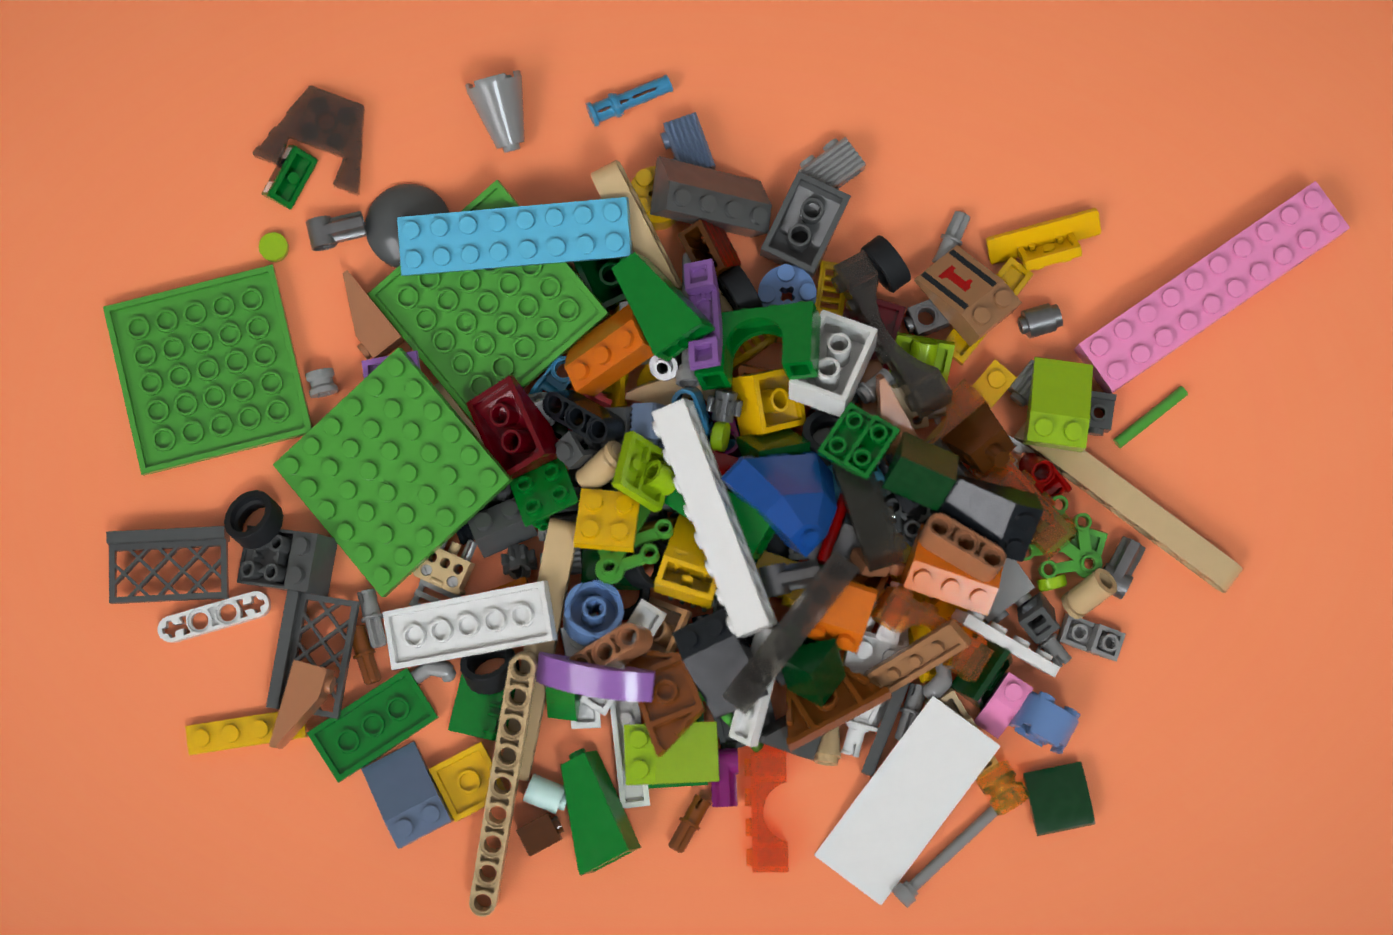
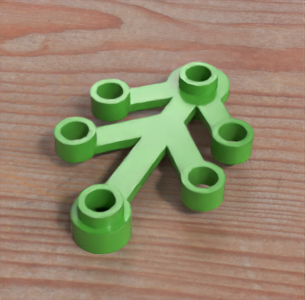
[1023,495,1103,579]
[595,496,674,584]

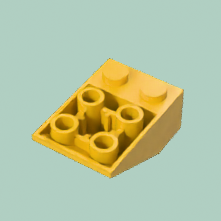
[654,514,717,610]

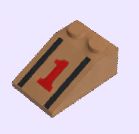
[914,245,1022,347]

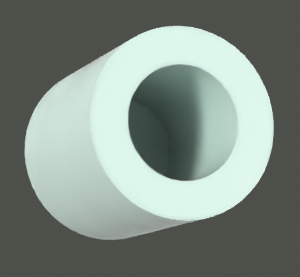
[523,773,567,815]

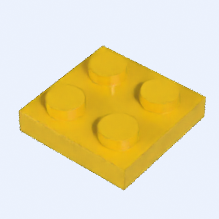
[573,488,640,553]
[429,742,506,822]

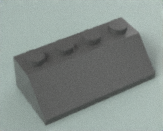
[650,156,772,238]

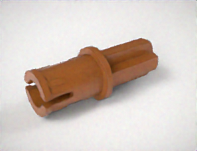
[353,625,381,685]
[668,794,712,854]

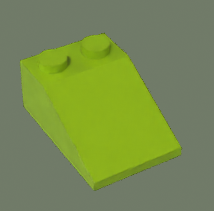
[1023,357,1093,452]
[624,721,720,785]

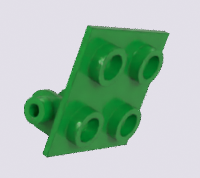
[510,458,579,531]
[448,674,516,741]

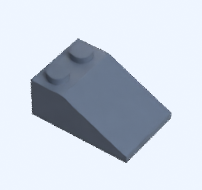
[362,741,454,849]

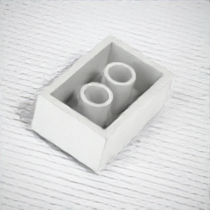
[789,309,878,417]

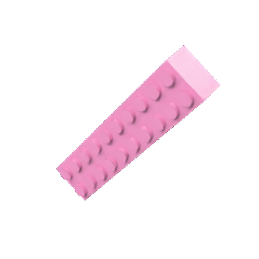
[1074,181,1350,394]

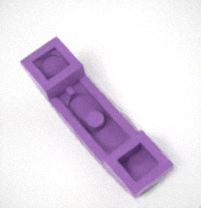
[683,258,723,371]
[536,652,656,702]

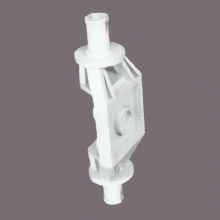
[841,581,911,758]

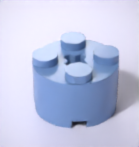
[758,264,817,307]
[563,580,624,647]
[1009,691,1080,754]

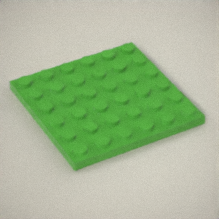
[367,180,610,426]
[103,264,313,476]
[273,347,513,597]

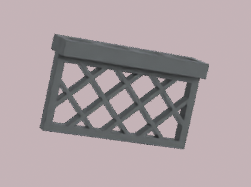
[106,526,230,604]
[266,590,360,719]

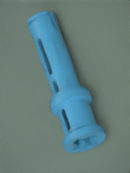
[585,74,673,127]

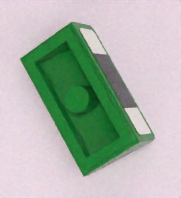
[262,145,319,210]

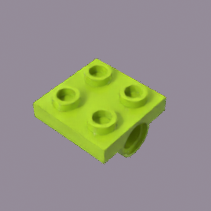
[889,332,955,401]
[612,431,676,512]

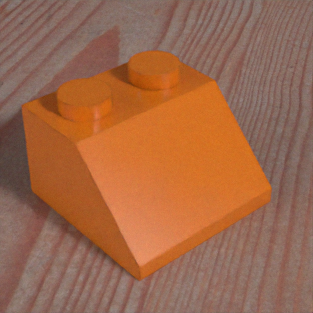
[800,571,878,653]

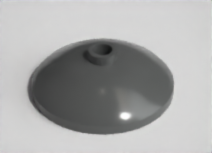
[365,184,450,268]

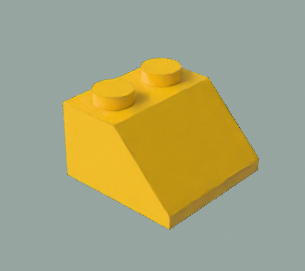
[732,368,806,436]

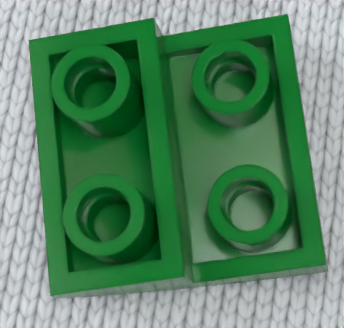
[817,402,900,480]

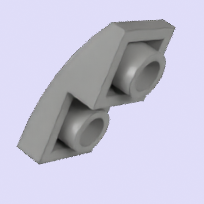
[1057,613,1126,662]

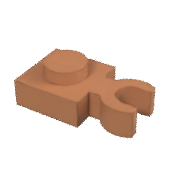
[850,548,906,577]

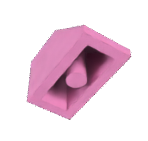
[974,672,1034,739]

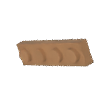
[864,618,972,693]

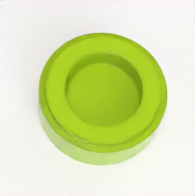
[259,232,289,263]
[710,421,730,452]
[1036,573,1068,592]

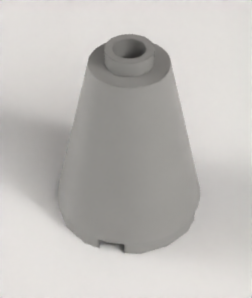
[465,70,525,153]

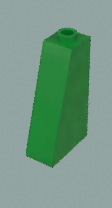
[611,252,715,361]
[664,488,775,559]
[561,748,641,876]

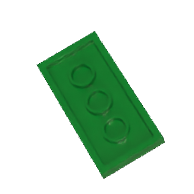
[307,668,439,783]

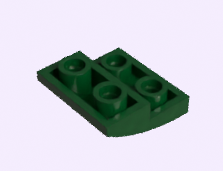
[1023,761,1095,836]

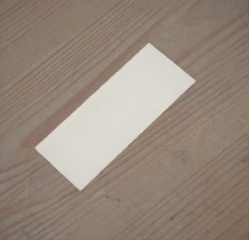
[814,696,1000,905]

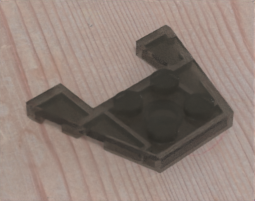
[253,85,365,196]

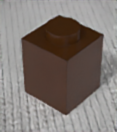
[516,813,564,857]

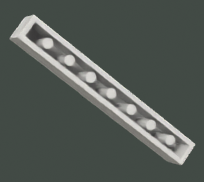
[651,398,778,638]

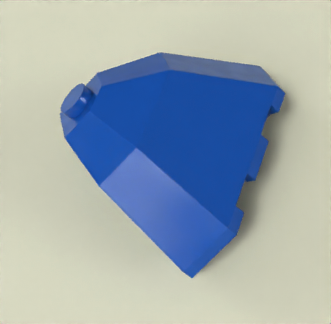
[720,452,837,558]

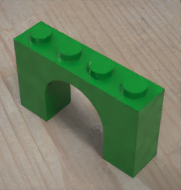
[695,301,821,390]

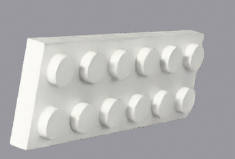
[382,581,558,670]

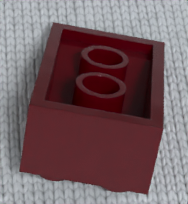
[466,375,558,479]

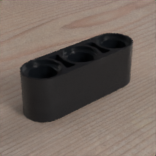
[543,390,625,443]

